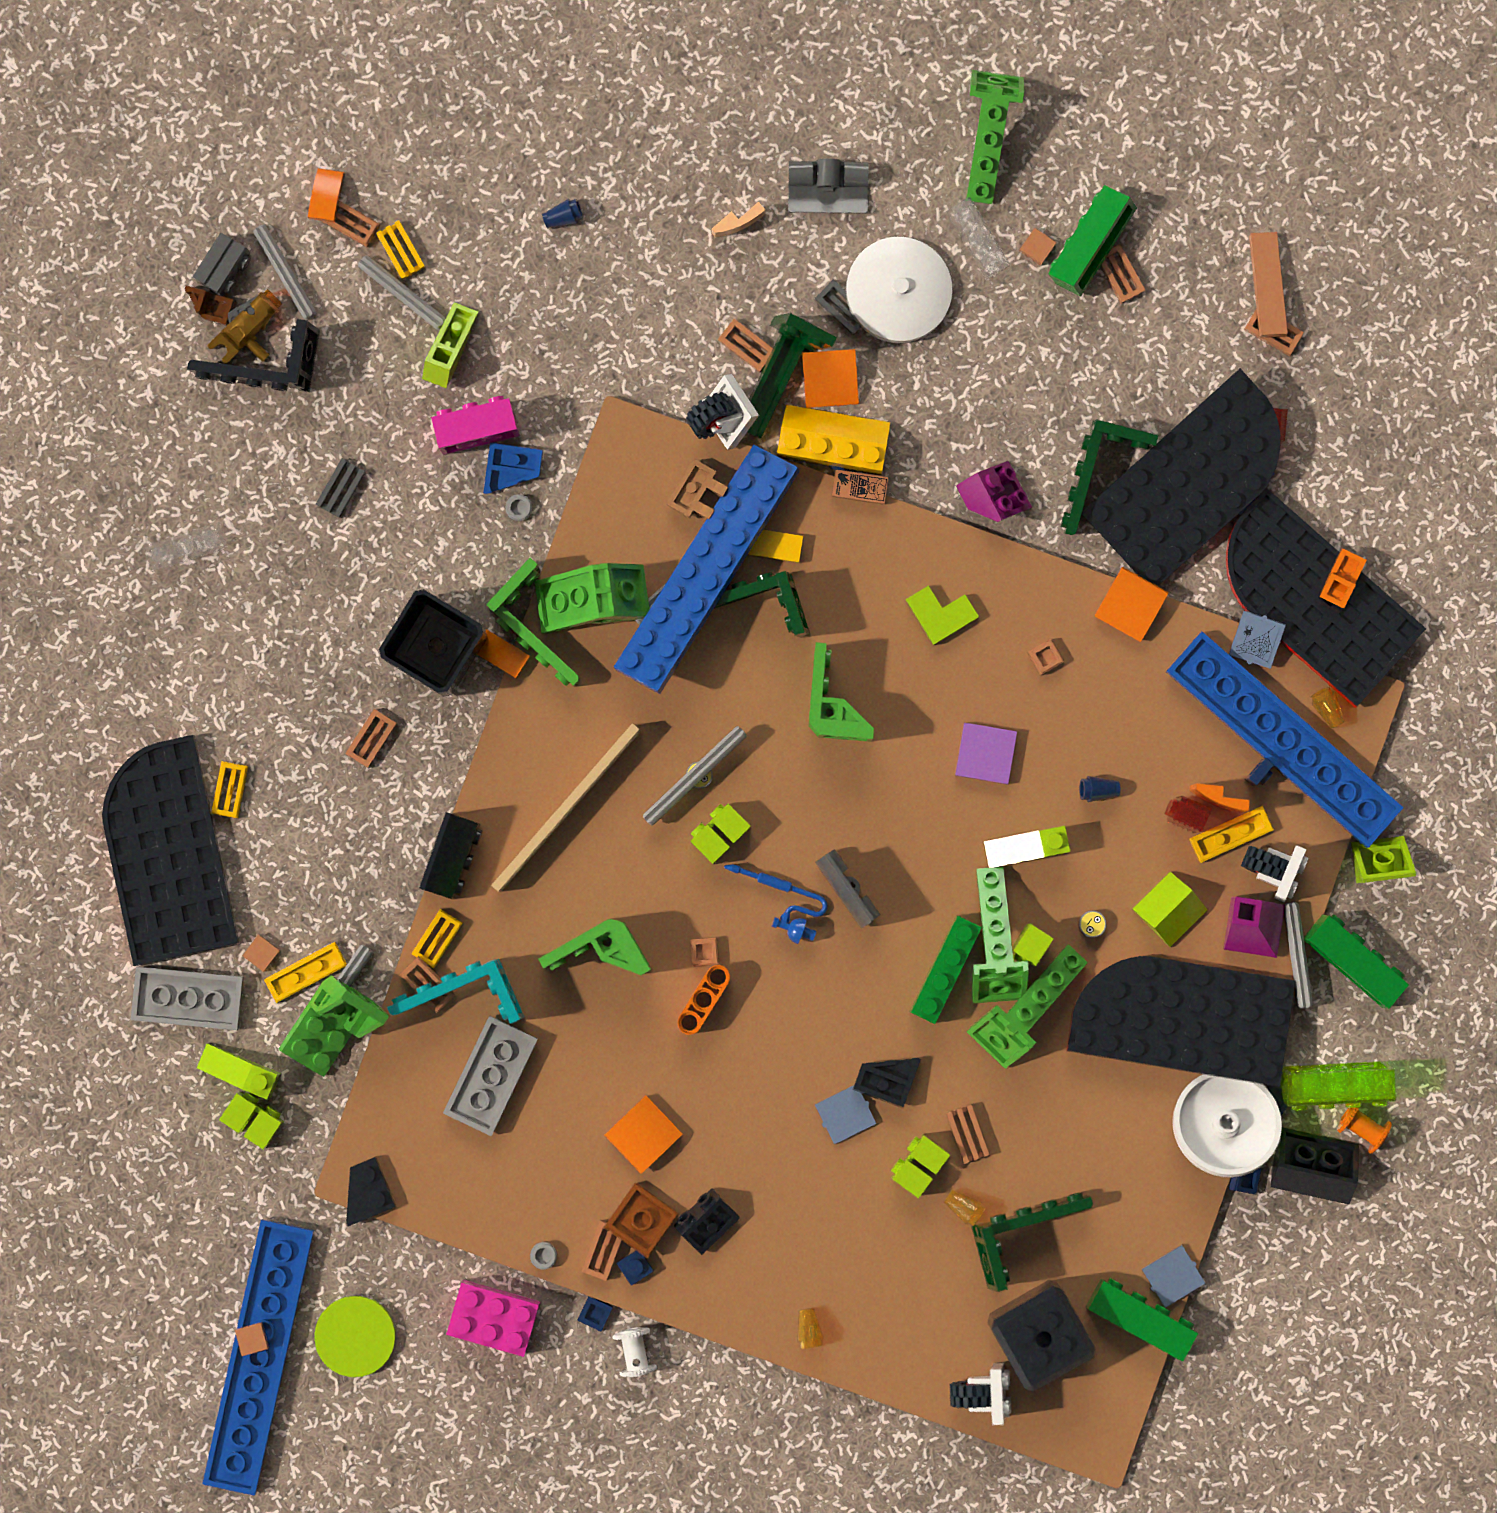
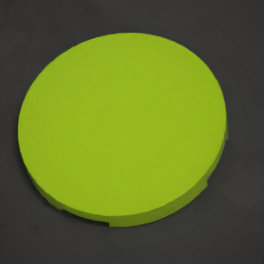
[314,1295,396,1377]

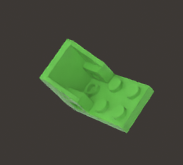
[535,563,650,634]
[808,642,874,742]
[538,919,651,975]
[279,975,389,1077]

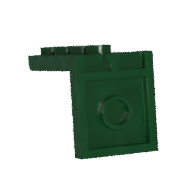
[747,313,837,439]
[1060,419,1159,535]
[714,571,811,638]
[971,1192,1093,1292]

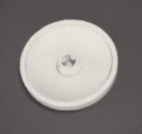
[846,237,952,343]
[1173,1075,1281,1177]

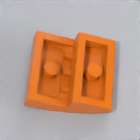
[802,349,859,408]
[1094,567,1169,642]
[1190,783,1250,812]
[604,1095,682,1174]

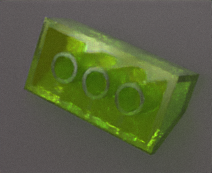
[1281,1061,1396,1111]

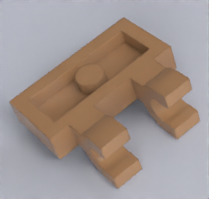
[666,458,728,519]

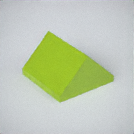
[1351,836,1416,883]
[1132,872,1208,947]

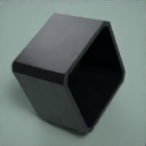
[379,589,487,697]
[987,1280,1096,1391]

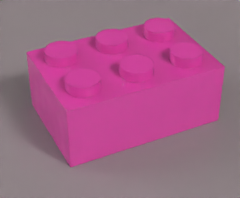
[431,396,520,455]
[446,1279,541,1357]

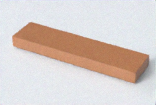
[1249,232,1288,338]

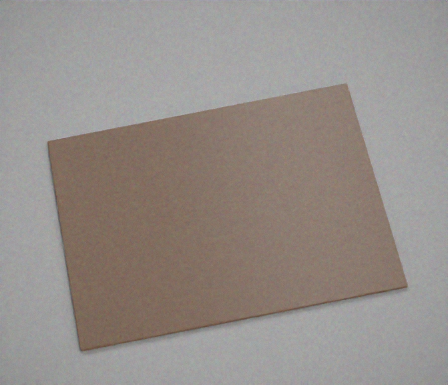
[314,396,1404,1488]

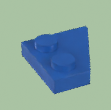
[483,442,543,494]

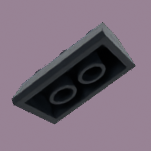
[419,812,483,899]
[1270,1127,1359,1205]

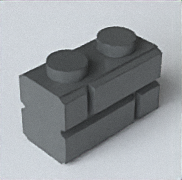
[192,232,251,296]

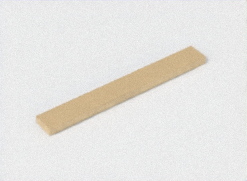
[491,724,640,892]

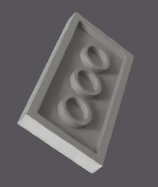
[131,967,244,1030]
[443,1016,538,1136]

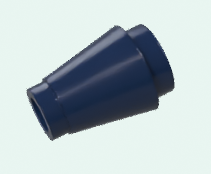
[542,198,583,229]
[1079,776,1120,802]

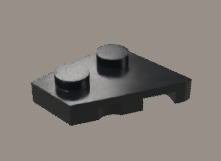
[852,1058,921,1108]
[346,1156,396,1227]

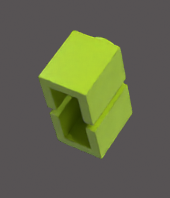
[690,804,751,864]
[1012,924,1053,966]
[219,1091,284,1150]
[891,1134,950,1199]

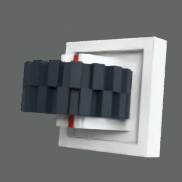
[686,374,759,450]
[1241,846,1309,902]
[949,1363,1011,1425]

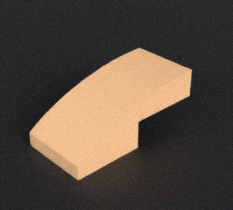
[712,202,765,238]

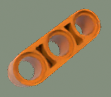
[678,965,730,1035]

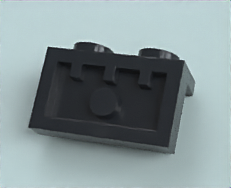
[674,1188,740,1255]

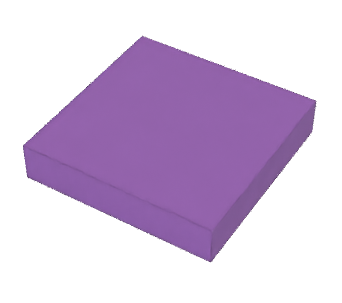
[955,723,1017,785]

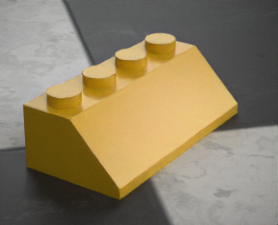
[777,405,891,475]

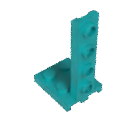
[387,959,525,1024]

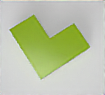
[906,585,979,645]

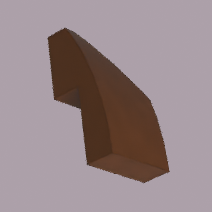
[185,285,237,326]

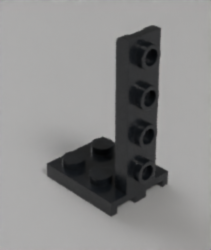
[187,319,320,392]

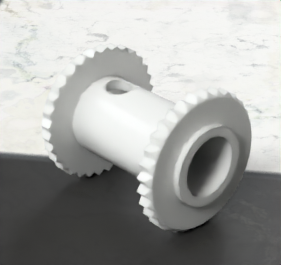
[613,1327,657,1377]

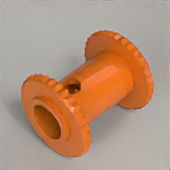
[1337,1100,1392,1154]

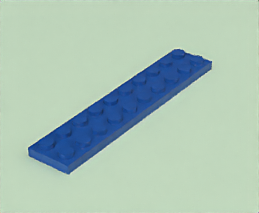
[614,445,800,694]
[1166,631,1404,848]
[202,1219,314,1496]

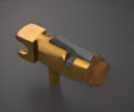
[207,289,282,364]

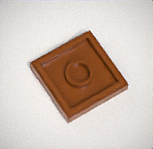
[604,1183,679,1258]

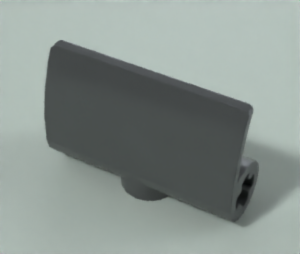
[788,159,868,213]
[815,849,881,928]

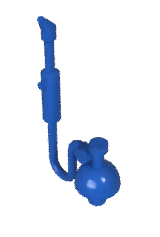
[724,864,828,944]

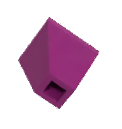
[956,461,1032,522]
[1223,896,1285,958]

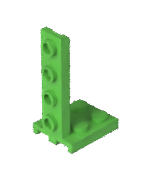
[966,70,1024,204]
[486,558,579,687]
[972,867,1029,1003]
[967,944,1088,1069]

